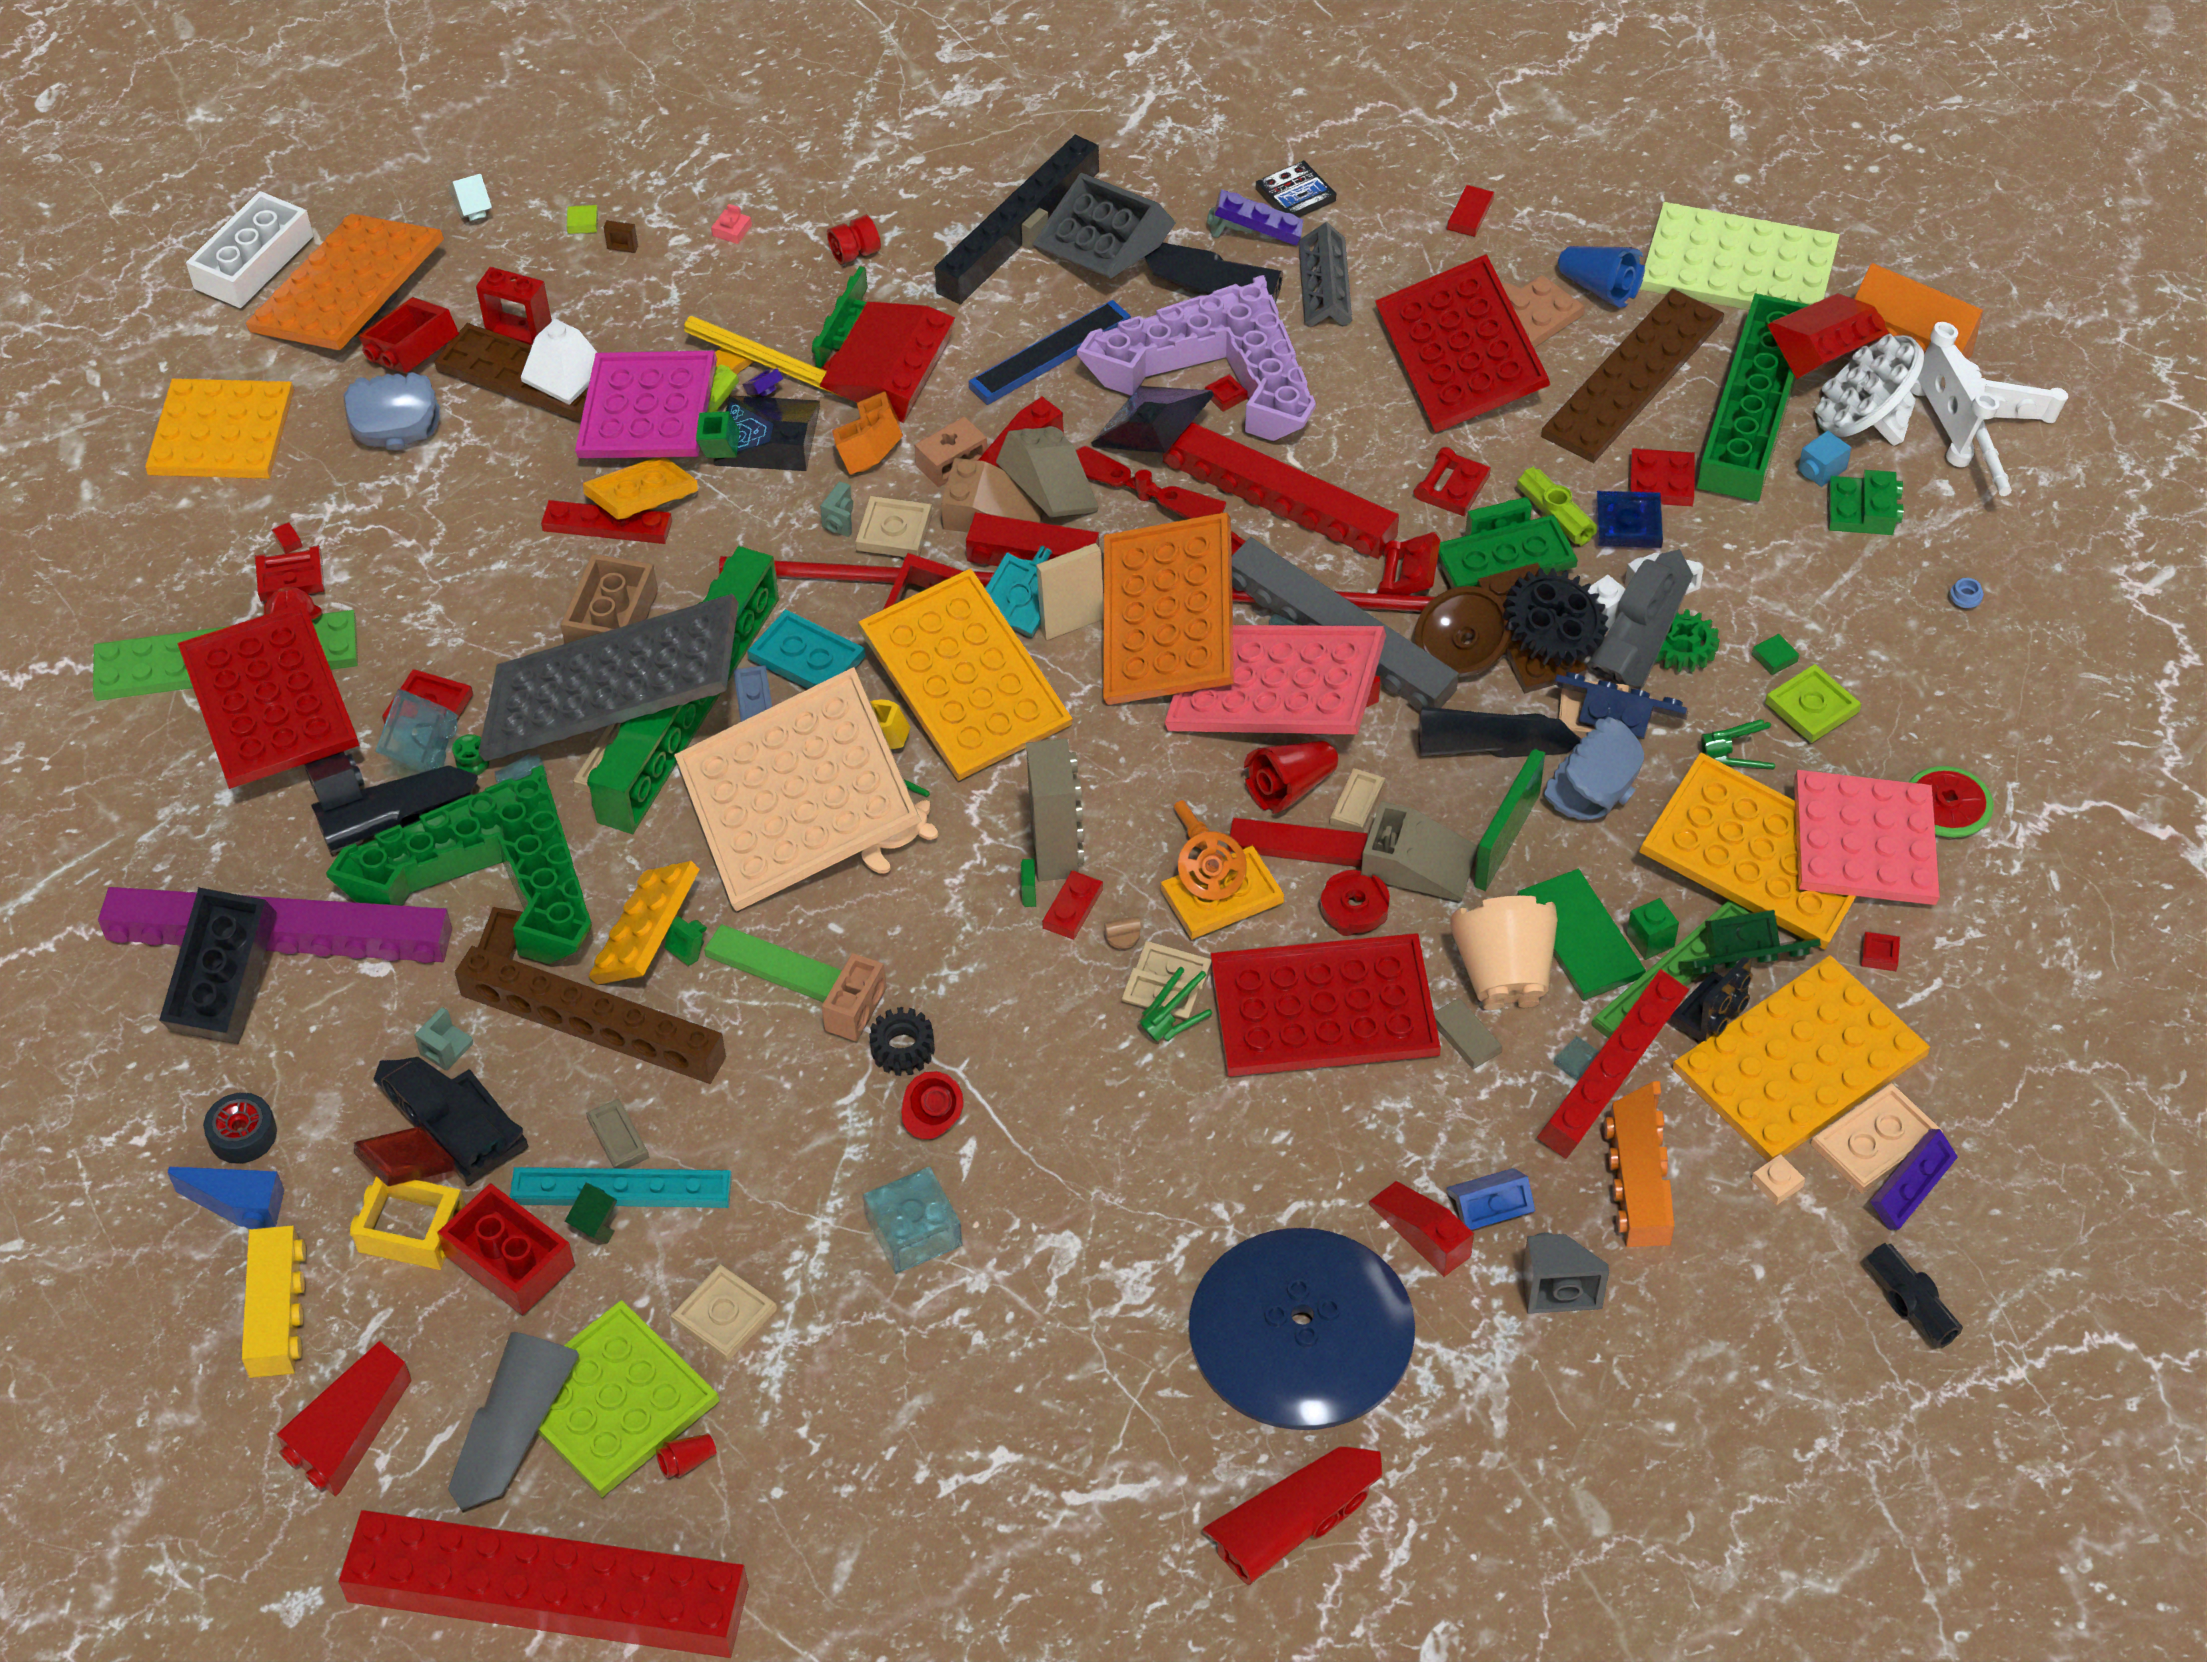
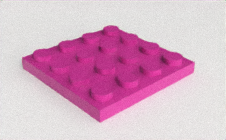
[575,350,717,458]

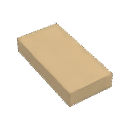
[1330,768,1385,833]

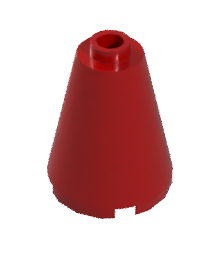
[1244,741,1338,814]

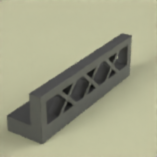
[1299,222,1353,327]

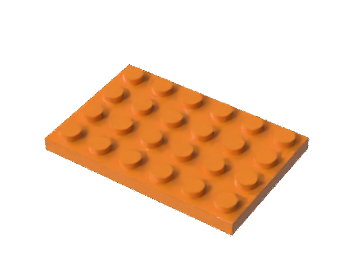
[246,213,444,350]
[1103,512,1234,705]

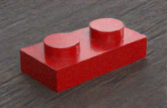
[1042,870,1103,940]

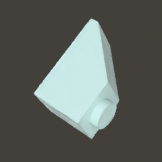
[448,174,492,221]

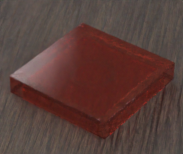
[354,1127,454,1187]

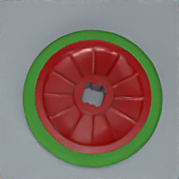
[1909,766,1994,838]

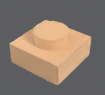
[1751,1154,1805,1206]

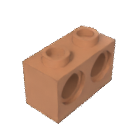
[822,953,887,1042]

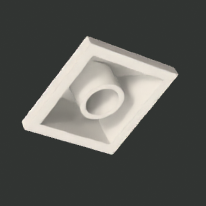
[521,319,598,405]

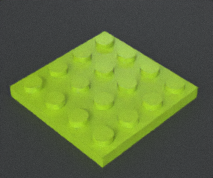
[537,1300,720,1498]

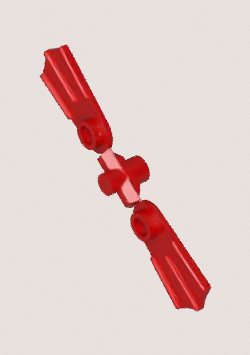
[1076,446,1226,519]

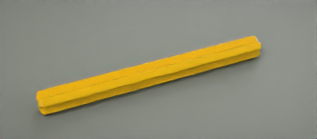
[684,316,843,397]

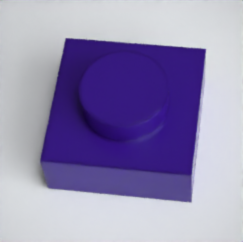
[742,368,783,397]

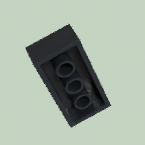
[159,887,277,1044]

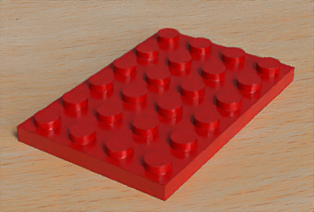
[1375,254,1551,433]
[177,602,360,789]
[1210,933,1441,1077]

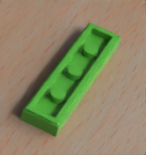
[704,924,842,1002]

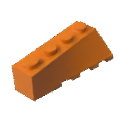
[1604,1081,1675,1247]

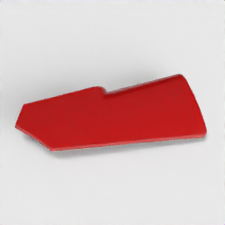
[1203,1446,1382,1585]

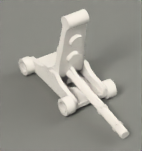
[1910,322,2068,496]

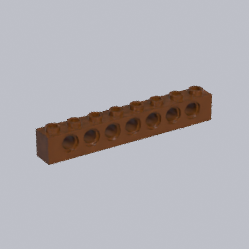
[455,946,726,1084]

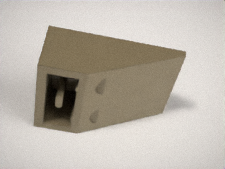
[1362,801,1478,902]

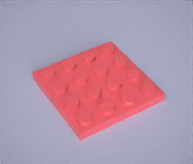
[1794,770,1940,905]

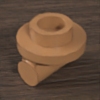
[1104,917,1141,949]

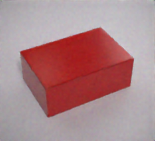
[272,522,303,554]

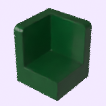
[564,1182,617,1243]

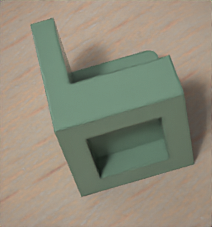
[414,1007,474,1071]

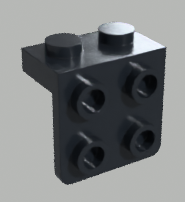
[1670,956,1753,1042]

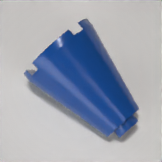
[1558,246,1645,307]

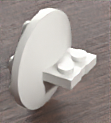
[1815,334,1924,446]

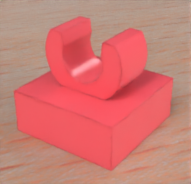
[711,204,752,244]

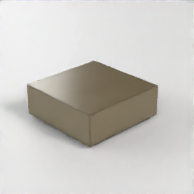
[1022,208,1048,250]

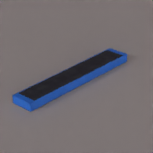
[969,300,1131,405]

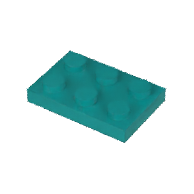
[747,609,866,689]

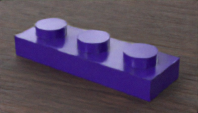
[1214,189,1303,246]
[1870,1129,1958,1230]

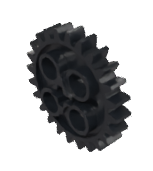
[1502,568,1609,667]

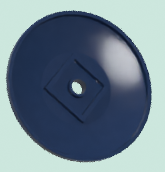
[1189,1228,1415,1430]

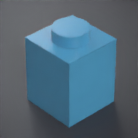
[1798,431,1852,487]

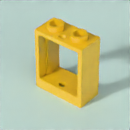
[350,1172,466,1270]

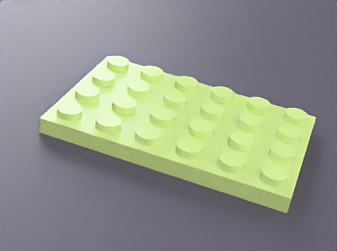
[1640,202,1840,310]

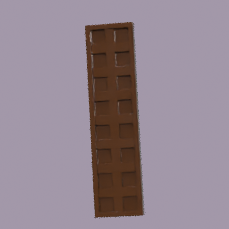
[1541,288,1724,464]
[434,323,588,422]

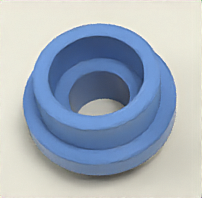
[1950,578,1983,608]

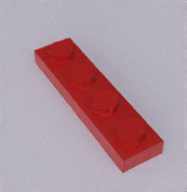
[541,500,672,544]

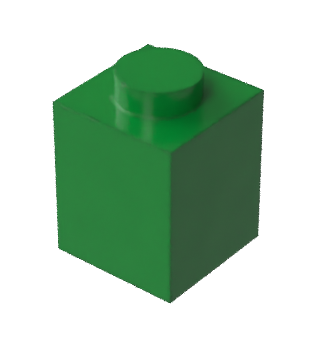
[696,411,740,458]
[1626,898,1679,960]

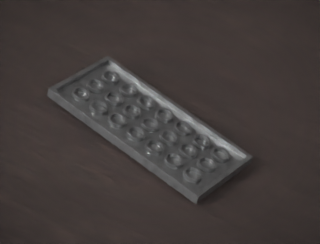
[479,594,738,761]

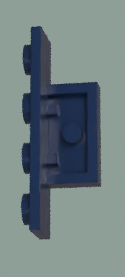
[1555,672,1688,740]

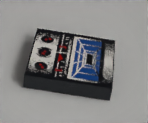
[1255,160,1337,218]

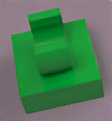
[664,916,707,966]

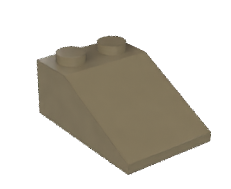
[996,426,1099,517]

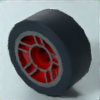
[203,1092,277,1164]

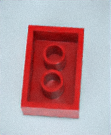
[437,1183,575,1316]

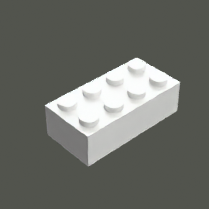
[186,191,314,308]

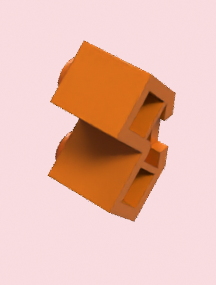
[832,391,903,475]

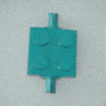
[985,546,1052,638]

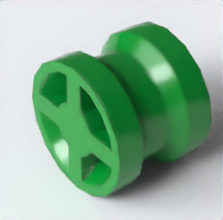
[452,734,489,775]

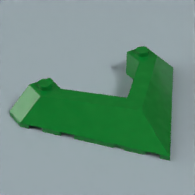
[326,764,592,964]

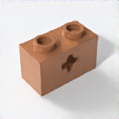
[914,416,988,488]

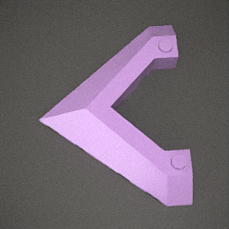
[1077,275,1316,441]

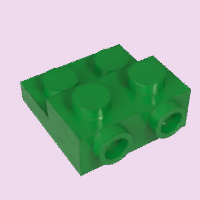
[1829,469,1904,535]

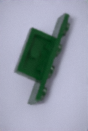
[1678,910,1821,974]

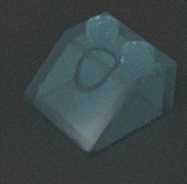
[375,689,458,773]

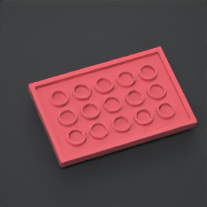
[1165,625,1386,734]

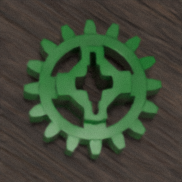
[1655,609,1720,672]

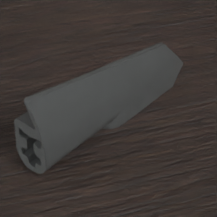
[1587,549,1694,689]
[448,1332,579,1510]

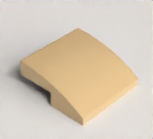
[1122,941,1211,1020]

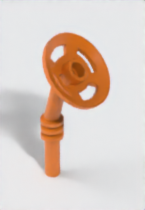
[1174,800,1247,900]

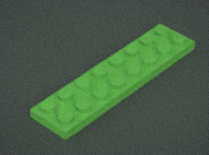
[93,610,358,701]

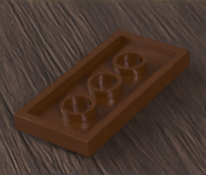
[1476,562,1587,694]

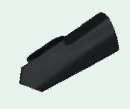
[1144,242,1283,304]
[1418,707,1581,758]
[311,765,478,855]
[373,1057,523,1174]

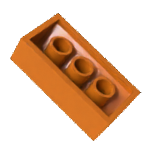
[1854,263,1983,360]

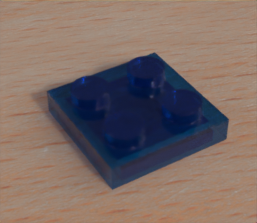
[1596,491,1663,548]

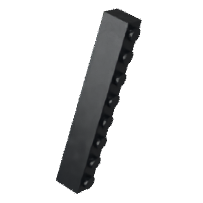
[934,134,1099,305]

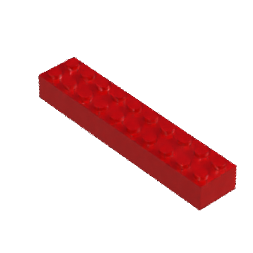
[338,1510,749,1658]

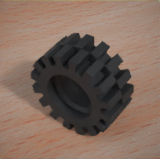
[869,1007,935,1076]

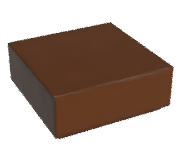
[603,220,638,253]

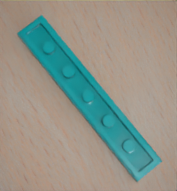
[509,1167,732,1208]

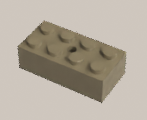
[1026,738,1084,882]

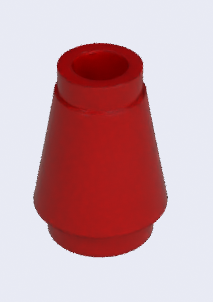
[656,1433,717,1478]

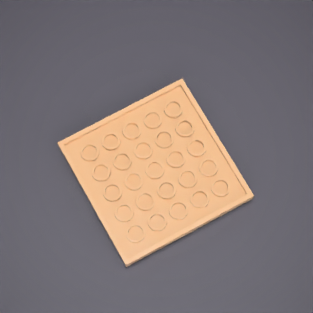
[675,667,922,912]

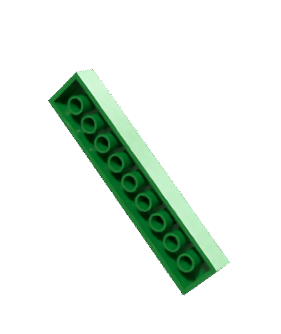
[587,546,779,835]

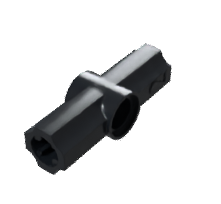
[1864,1243,1963,1348]

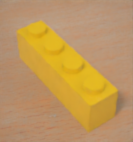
[242,1225,306,1378]

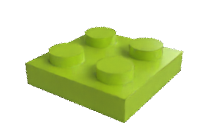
[1765,664,1862,743]

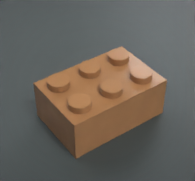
[561,554,658,644]

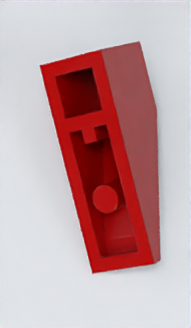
[977,396,1064,470]
[1369,1181,1474,1277]

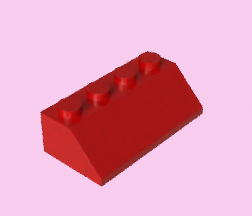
[1767,293,1889,379]

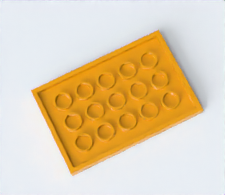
[858,568,1073,781]
[1639,752,1857,950]
[1672,955,1930,1162]

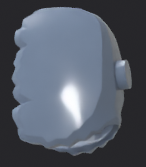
[343,372,441,450]
[1544,717,1644,821]

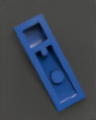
[168,1167,284,1229]

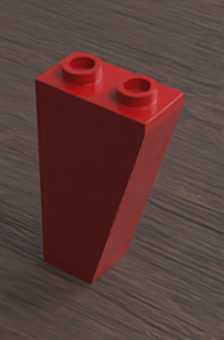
[276,1341,412,1497]

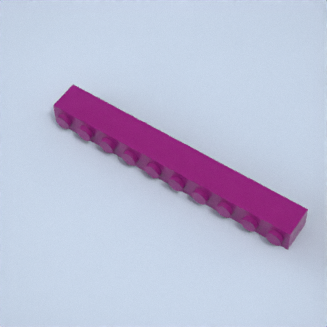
[98,887,452,963]

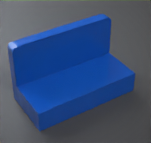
[1447,1168,1536,1230]

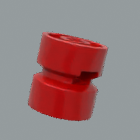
[827,214,881,265]

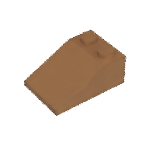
[941,458,1044,532]

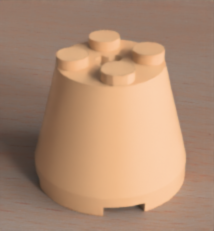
[1450,896,1558,1010]

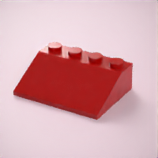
[820,301,955,423]

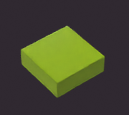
[566,205,598,234]

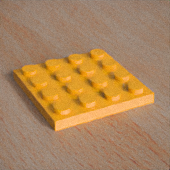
[145,378,294,479]

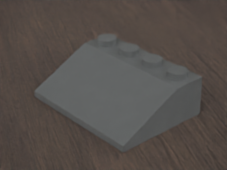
[1033,173,1176,279]

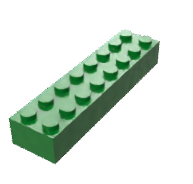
[1697,293,1809,502]

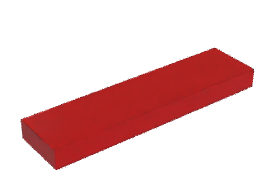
[1228,817,1368,867]

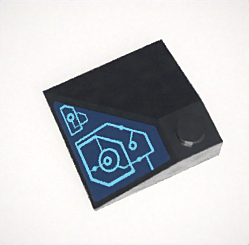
[1091,386,1214,453]
[714,395,820,471]

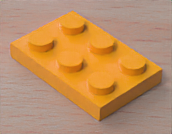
[583,457,698,519]
[1161,845,1284,940]

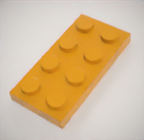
[588,861,700,985]

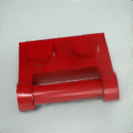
[1413,447,1491,517]
[1377,532,1440,595]
[255,545,325,602]

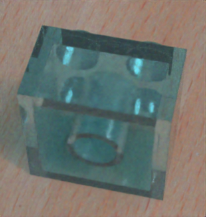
[863,1166,963,1274]

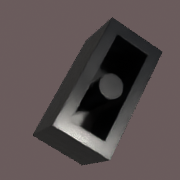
[304,751,365,812]

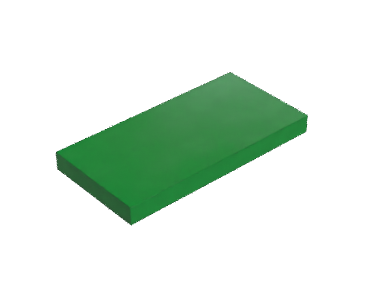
[1438,514,1578,589]
[1474,749,1545,891]
[1517,868,1646,1001]

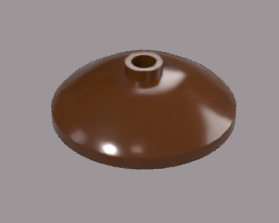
[1415,586,1512,677]

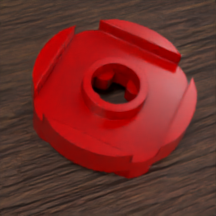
[1320,870,1390,936]

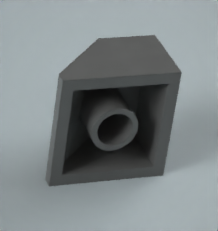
[1522,1232,1609,1314]

